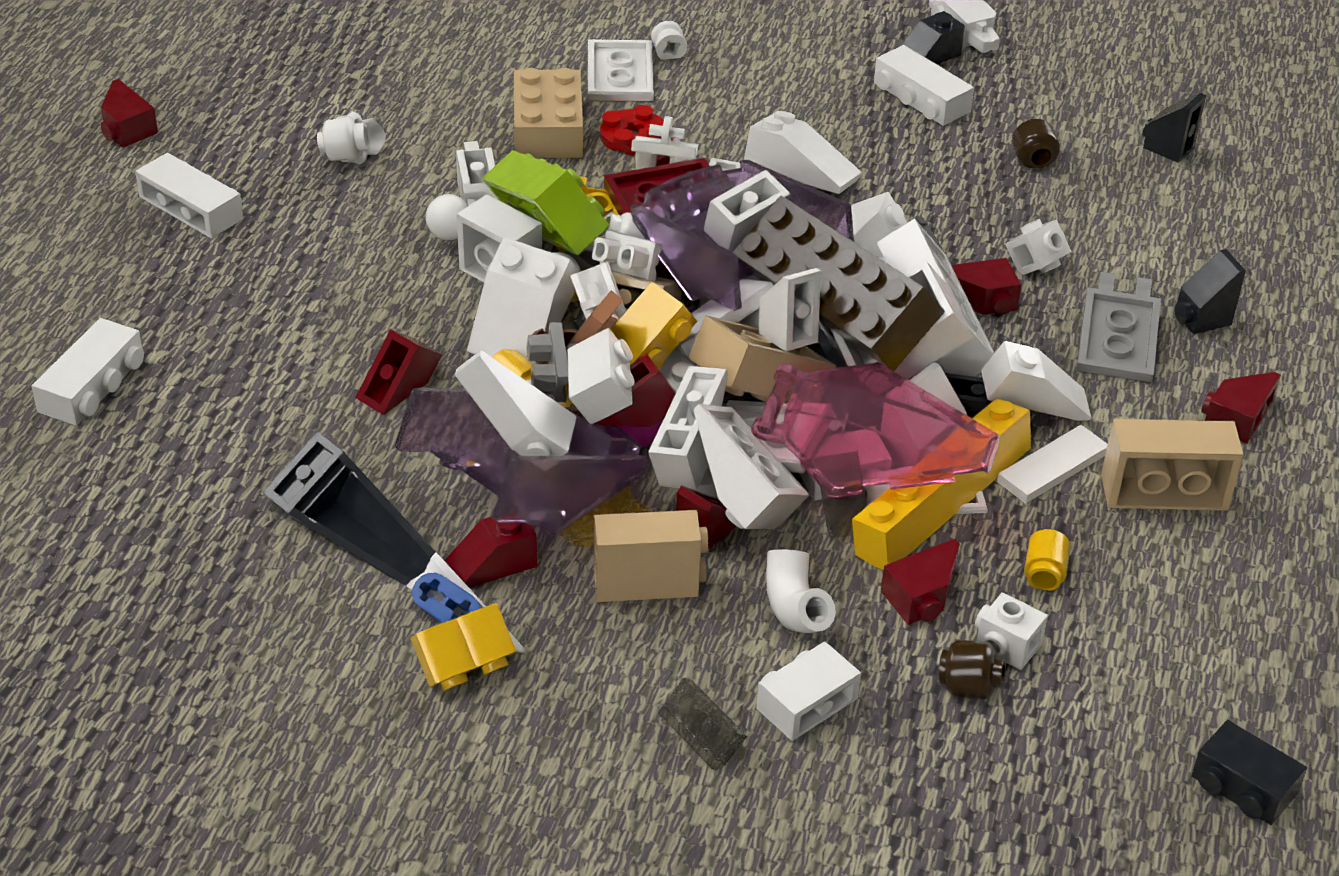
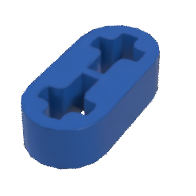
[412,572,483,623]

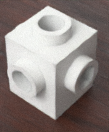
[1005,219,1072,275]
[975,592,1048,670]

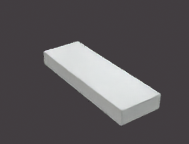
[997,425,1108,504]

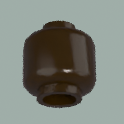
[1012,118,1060,168]
[939,640,1006,699]

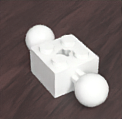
[426,194,581,293]

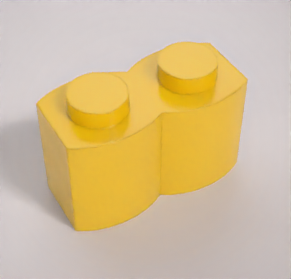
[410,603,517,691]

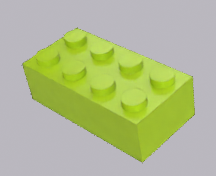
[481,150,610,255]

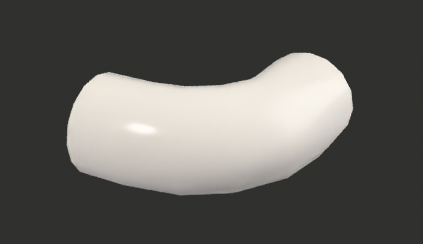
[766,549,836,633]

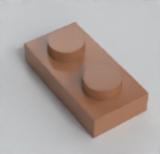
[565,290,623,350]

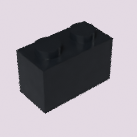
[1191,719,1308,825]

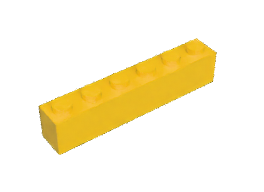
[852,398,1031,570]

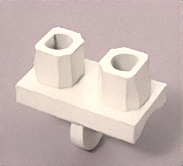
[631,116,698,169]
[592,230,663,281]
[570,262,626,330]

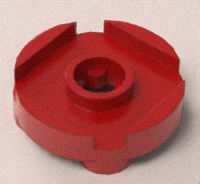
[600,105,664,155]

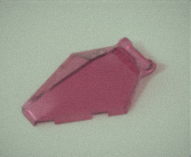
[751,362,999,498]

